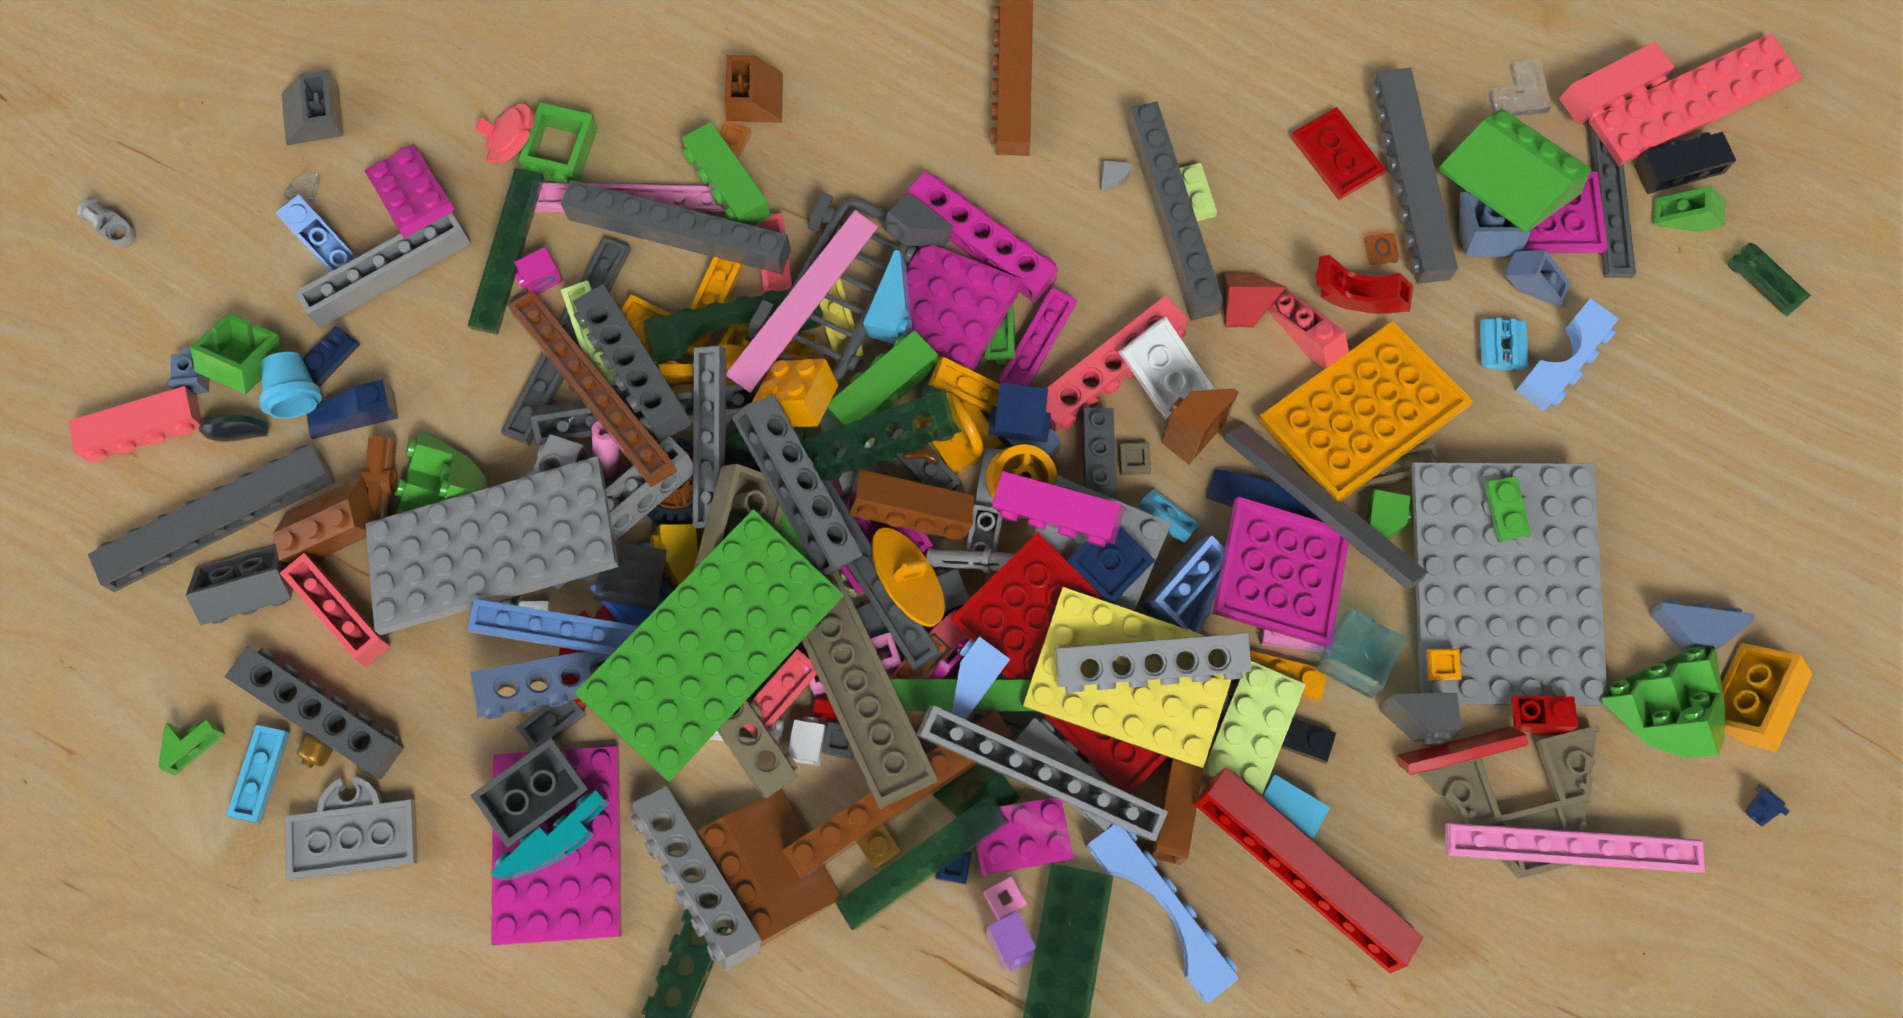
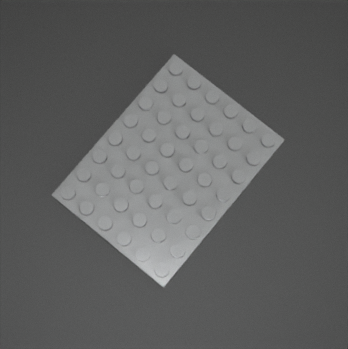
[1411,462,1607,706]

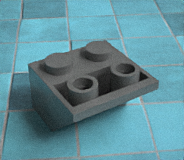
[281,71,343,145]

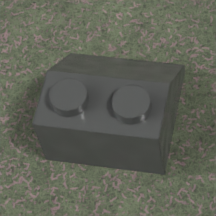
[1380,693,1461,746]

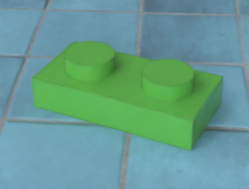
[1484,476,1531,542]

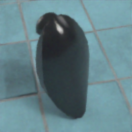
[198,415,268,442]

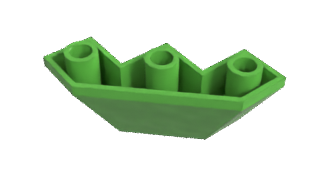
[394,430,487,515]
[1602,646,1725,758]

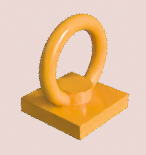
[929,393,1003,474]

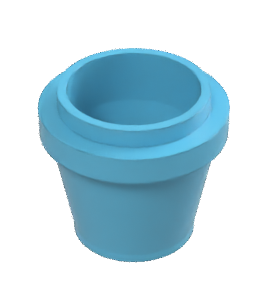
[259,352,322,419]

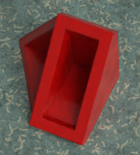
[1223,273,1287,327]

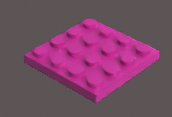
[872,245,1023,371]
[1212,497,1349,647]

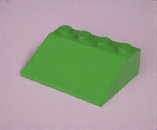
[1438,108,1591,233]

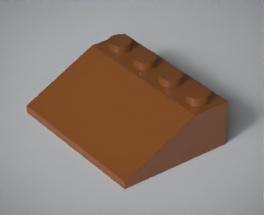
[695,789,842,947]

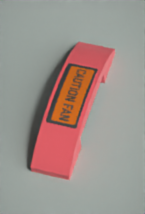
[889,609,967,679]

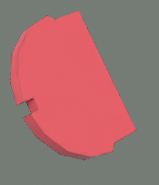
[475,104,534,164]

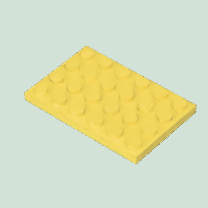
[1023,587,1231,768]

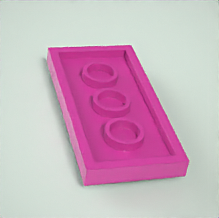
[365,144,455,238]

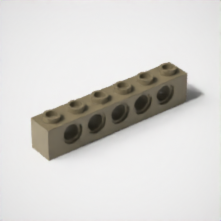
[717,700,798,799]

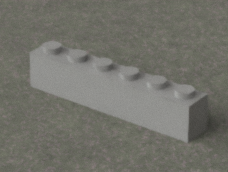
[294,212,471,328]

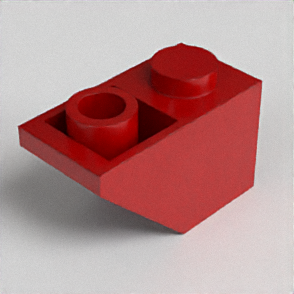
[1510,696,1578,735]

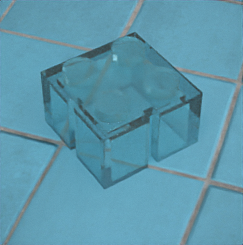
[1316,609,1406,698]

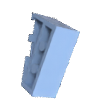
[1142,535,1225,634]

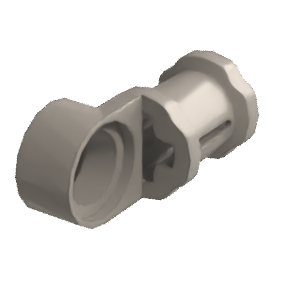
[77,197,136,248]

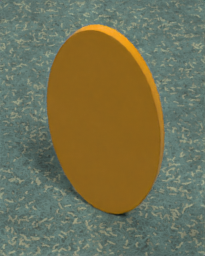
[871,528,945,627]

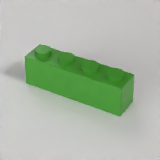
[682,122,771,226]
[826,330,938,440]

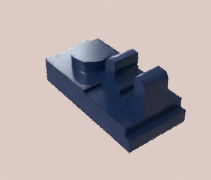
[303,326,360,386]

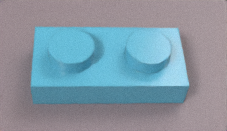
[1137,489,1201,543]

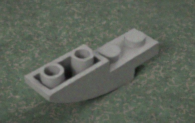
[966,447,1003,552]

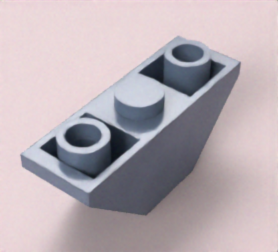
[1650,600,1754,649]

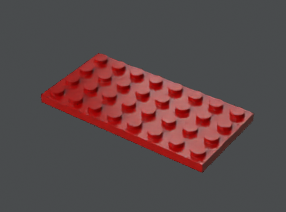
[950,532,1168,794]

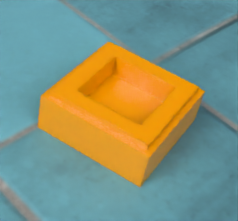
[1426,649,1462,681]

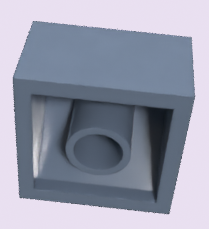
[1459,192,1531,257]

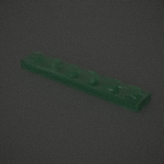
[468,168,544,335]
[835,795,1009,930]

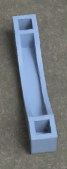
[1086,825,1239,1004]

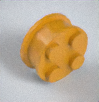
[986,444,1057,500]

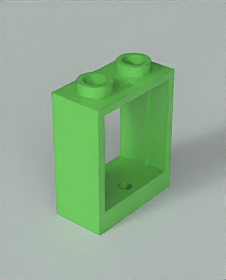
[519,102,598,184]

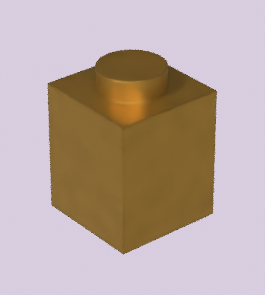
[857,824,902,872]

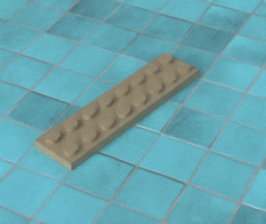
[802,571,938,809]

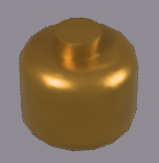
[297,734,334,768]

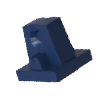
[1745,784,1790,826]

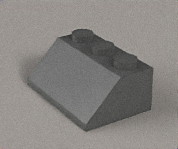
[186,544,293,625]
[470,738,588,848]

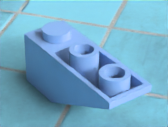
[276,194,357,272]

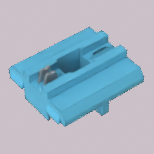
[1479,318,1529,371]

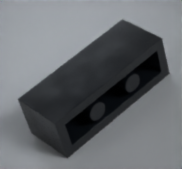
[1634,131,1736,194]

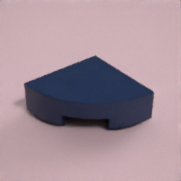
[935,852,972,885]

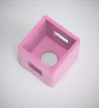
[983,876,1027,921]

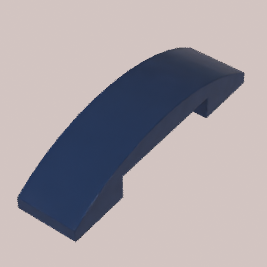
[1206,470,1324,522]

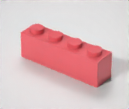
[1559,41,1675,125]
[68,386,202,462]
[280,553,391,667]

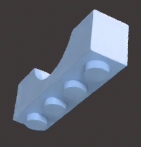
[1516,298,1619,412]

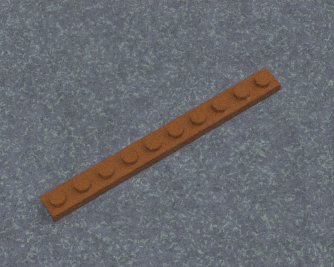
[507,290,677,487]

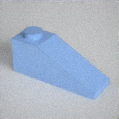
[952,636,1010,720]

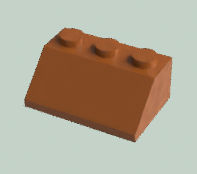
[1162,388,1239,465]
[273,478,374,564]

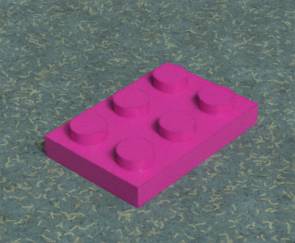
[970,798,1074,876]

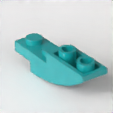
[491,790,610,880]

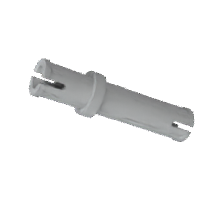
[927,548,1017,573]

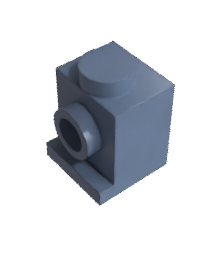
[168,348,210,394]

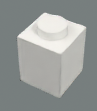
[788,717,827,766]

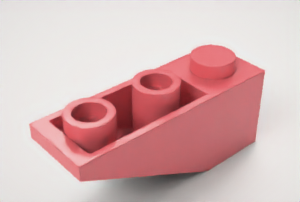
[1267,290,1349,369]

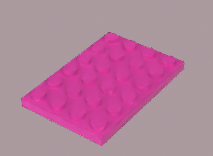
[491,746,622,946]

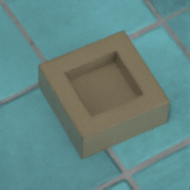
[1119,443,1151,475]

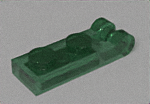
[1727,243,1811,317]

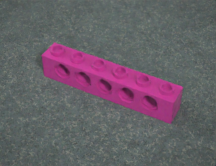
[903,171,1058,304]

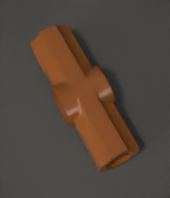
[360,435,398,521]

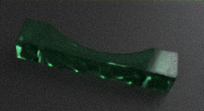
[643,286,823,363]

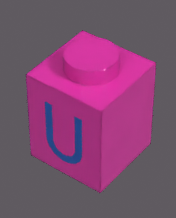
[514,247,563,295]

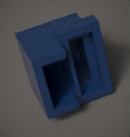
[988,382,1051,443]

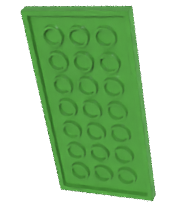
[574,509,844,782]

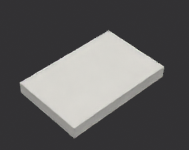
[1118,317,1214,421]

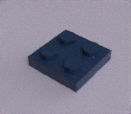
[1067,526,1155,604]

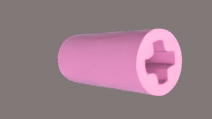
[592,421,620,478]

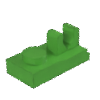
[985,305,1015,366]

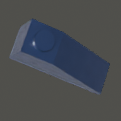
[306,380,398,439]

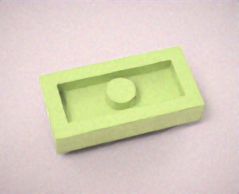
[1180,163,1217,221]

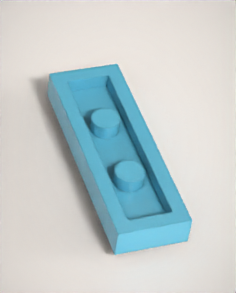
[226,725,290,824]

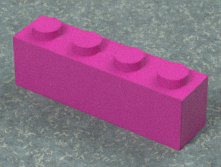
[992,471,1125,547]

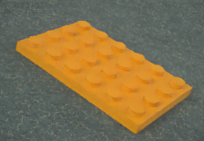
[1259,321,1473,501]

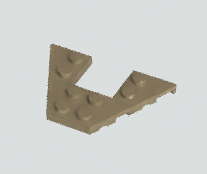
[1419,725,1599,879]

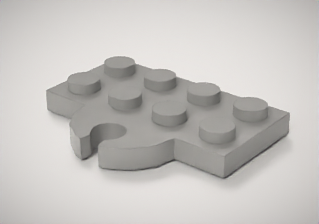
[285,777,417,881]

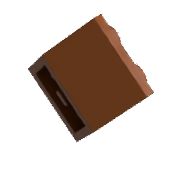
[725,55,783,123]

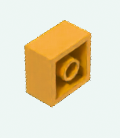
[752,359,838,427]

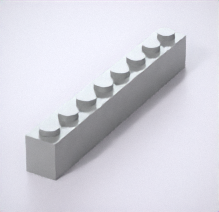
[916,705,1168,842]

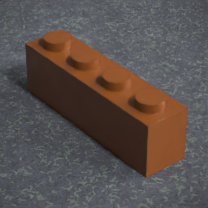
[848,469,974,541]

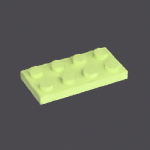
[1203,661,1306,795]

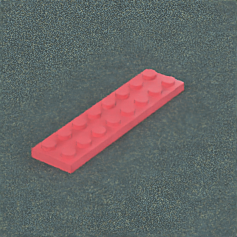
[1588,33,1803,167]

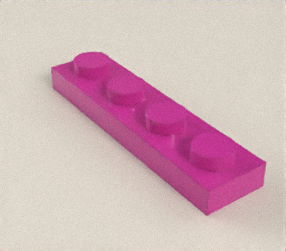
[998,287,1077,386]

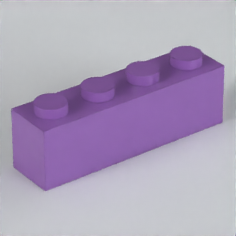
[985,911,1036,973]

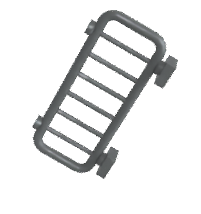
[748,192,916,382]

